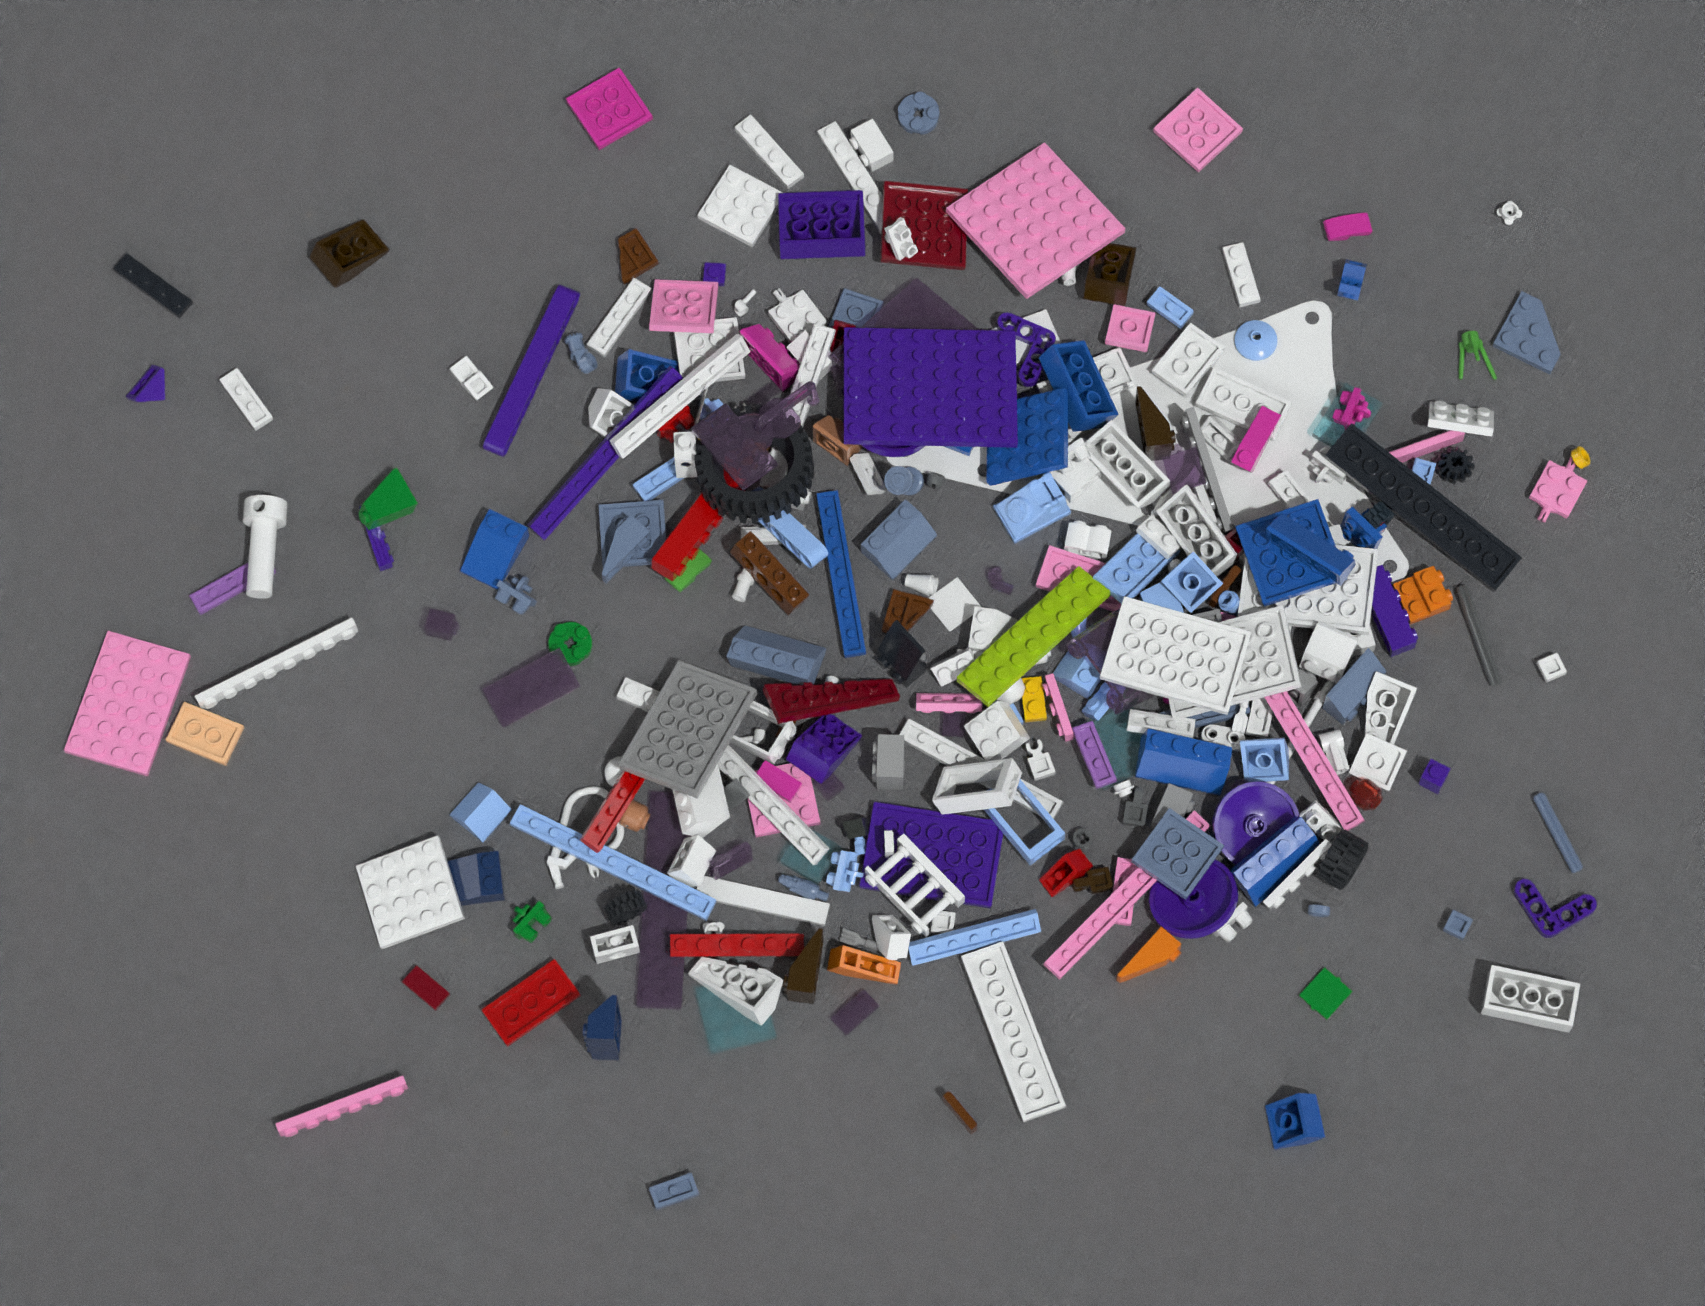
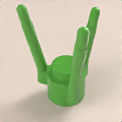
[1459,331,1497,380]

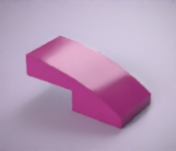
[1323,213,1373,241]

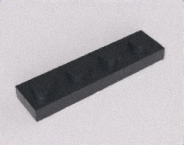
[113,253,193,319]

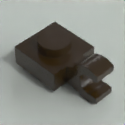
[1072,867,1113,894]

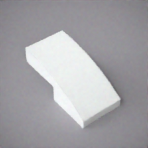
[449,356,494,401]

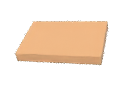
[166,702,244,766]

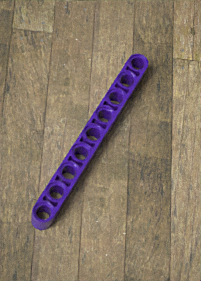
[483,285,580,457]

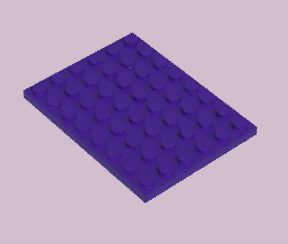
[844,327,1018,448]

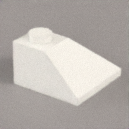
[588,388,634,437]

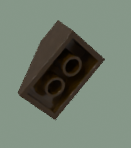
[310,219,390,288]
[1083,243,1137,306]
[1135,386,1176,461]
[783,928,824,1004]

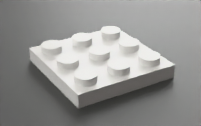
[698,165,783,247]
[674,317,745,382]

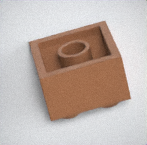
[812,415,863,466]

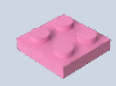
[1105,304,1155,352]

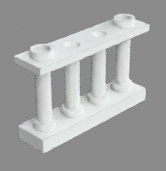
[865,834,965,937]

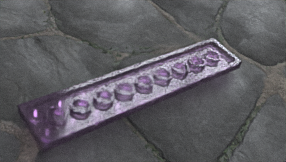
[637,792,691,1010]

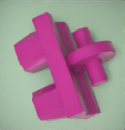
[1333,387,1371,430]

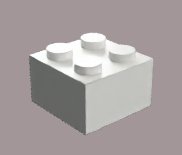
[964,701,1030,761]

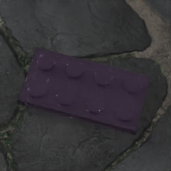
[483,648,581,728]

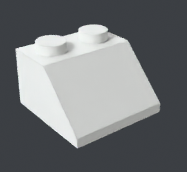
[968,606,1017,652]
[1299,621,1358,683]

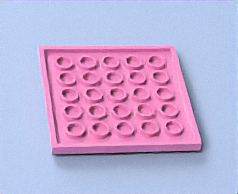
[946,142,1126,299]

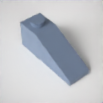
[602,515,651,584]

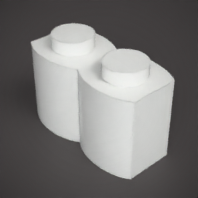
[1064,521,1112,560]

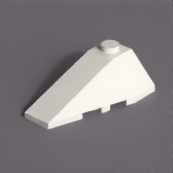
[1365,671,1418,744]
[688,957,783,1026]

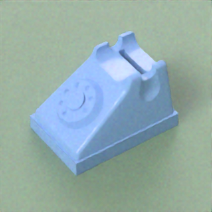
[993,472,1071,544]

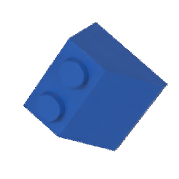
[1265,1093,1325,1149]

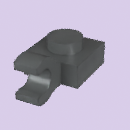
[1123,787,1148,828]

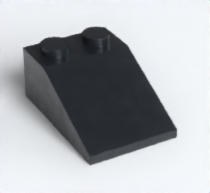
[877,620,926,688]

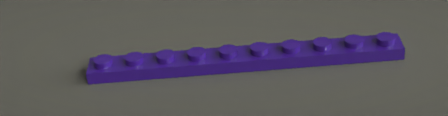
[528,366,683,541]

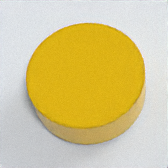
[1571,446,1590,469]

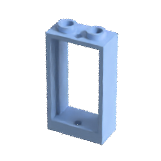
[983,779,1065,866]

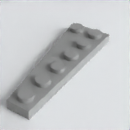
[1179,407,1233,535]

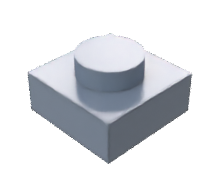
[1443,910,1473,941]

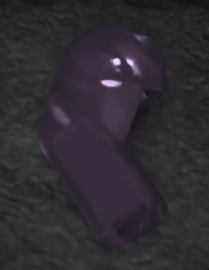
[988,566,1014,595]

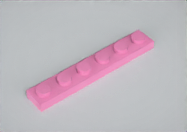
[276,1076,408,1137]

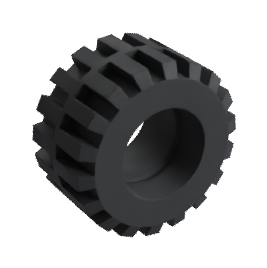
[1317,829,1369,891]

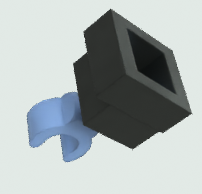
[843,817,869,855]

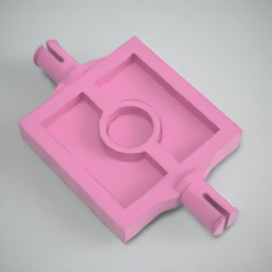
[1529,457,1587,523]

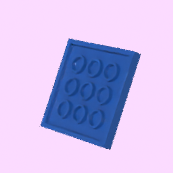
[986,388,1068,486]
[1235,499,1347,607]

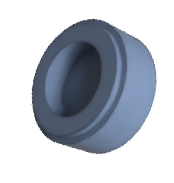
[1307,905,1330,917]

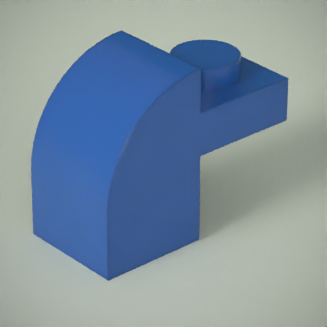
[1337,259,1367,300]

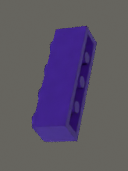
[1371,565,1418,657]

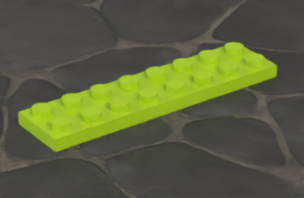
[956,566,1111,707]

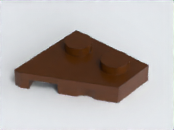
[618,228,659,284]
[882,589,934,633]

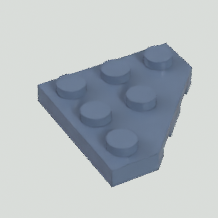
[1493,291,1561,375]

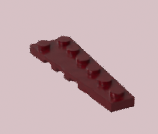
[763,679,900,724]

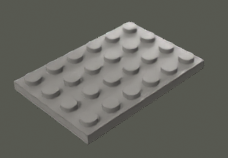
[618,660,757,799]

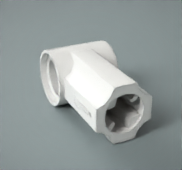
[1317,729,1349,775]

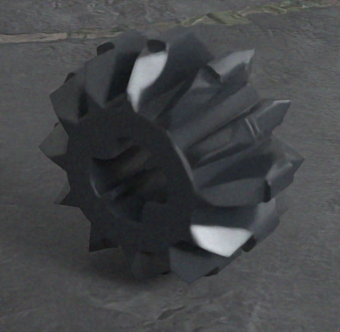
[1437,447,1475,484]

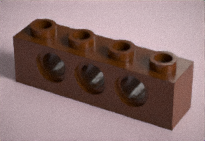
[730,531,809,616]

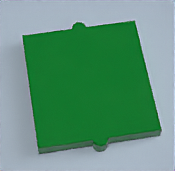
[1299,967,1353,1020]

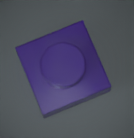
[703,262,726,287]

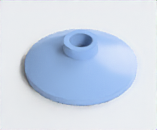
[1235,320,1277,361]

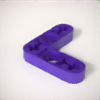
[997,312,1056,387]
[1514,879,1597,938]

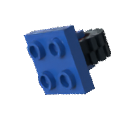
[1340,502,1394,549]

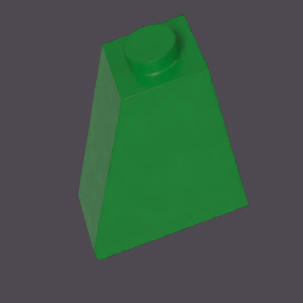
[358,468,418,530]

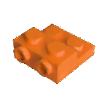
[1392,566,1453,625]

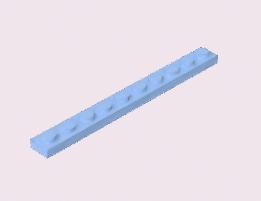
[510,804,717,921]

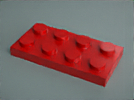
[481,959,581,1047]

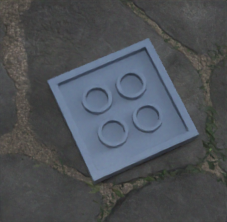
[599,500,666,568]
[1131,808,1224,900]

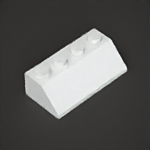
[1086,420,1170,509]
[1156,485,1237,577]
[672,764,730,838]

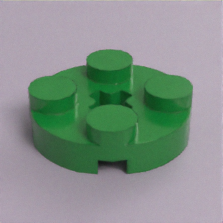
[548,622,593,666]

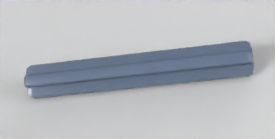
[1533,792,1583,873]

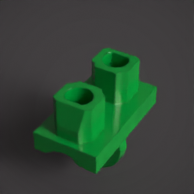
[512,901,552,943]

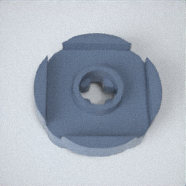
[898,92,940,135]

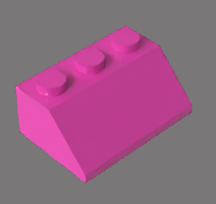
[739,324,801,392]

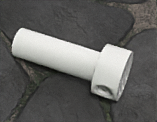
[243,495,288,599]

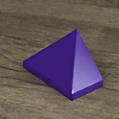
[126,365,165,402]

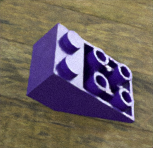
[786,714,862,784]

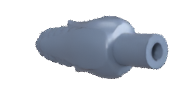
[778,875,829,902]

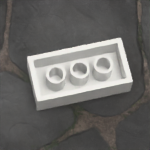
[1481,965,1580,1033]

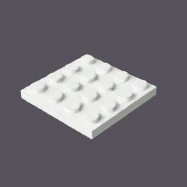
[356,835,465,949]

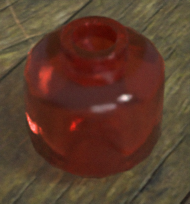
[1350,778,1383,811]

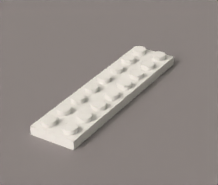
[961,941,1066,1122]

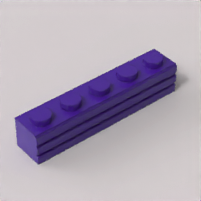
[359,506,394,571]

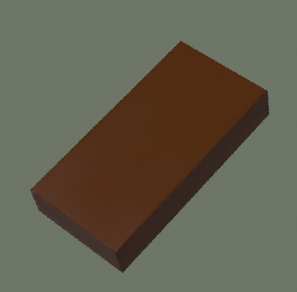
[1207,565,1242,608]
[942,1091,977,1135]

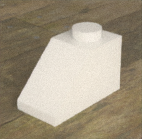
[872,914,911,960]

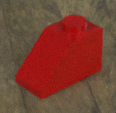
[1039,849,1093,897]

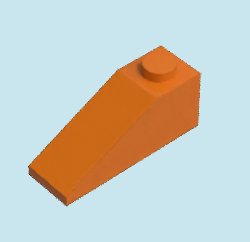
[1116,927,1182,983]
[827,945,901,984]

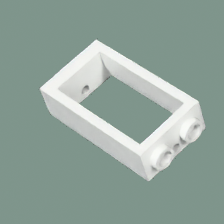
[730,701,796,765]
[932,758,1022,815]

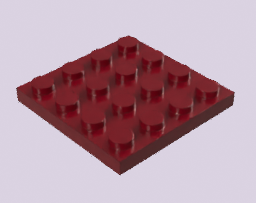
[880,181,968,270]

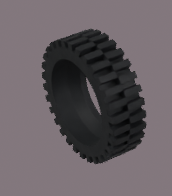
[694,405,814,524]

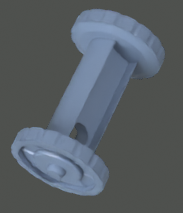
[884,466,924,495]

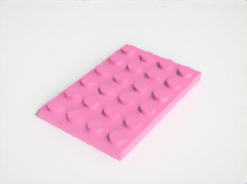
[64,631,191,777]

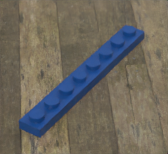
[816,490,866,658]

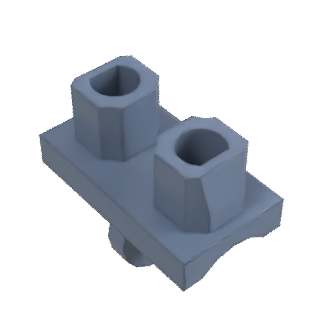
[495,576,537,615]

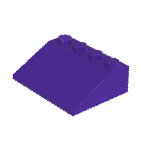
[778,190,865,259]

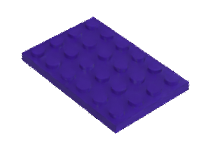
[860,802,1003,909]

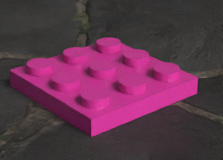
[566,67,653,150]

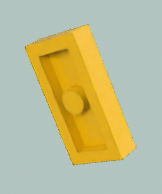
[1022,676,1047,723]

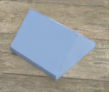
[1161,551,1223,613]
[1240,738,1289,783]
[450,782,512,843]

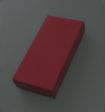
[402,965,450,1011]

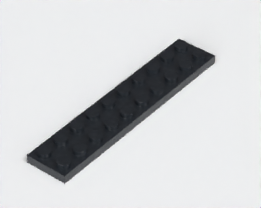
[1324,423,1522,592]

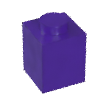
[1418,759,1451,794]

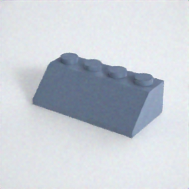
[726,626,827,685]

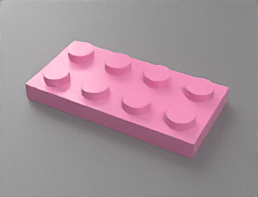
[1036,545,1121,613]

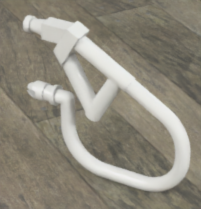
[547,786,624,889]

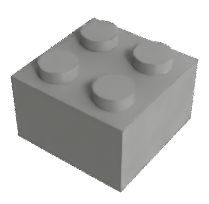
[872,734,904,790]

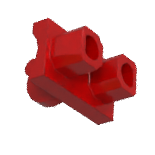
[657,405,695,443]

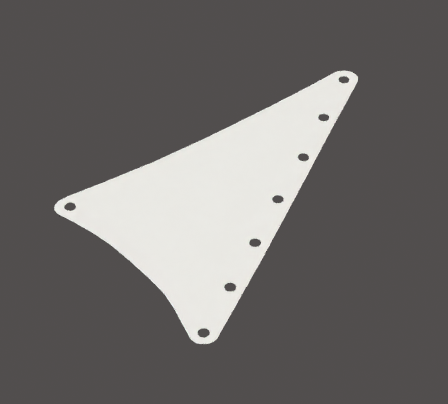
[886,301,1409,584]

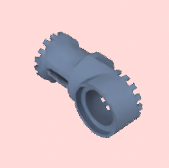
[565,333,598,374]

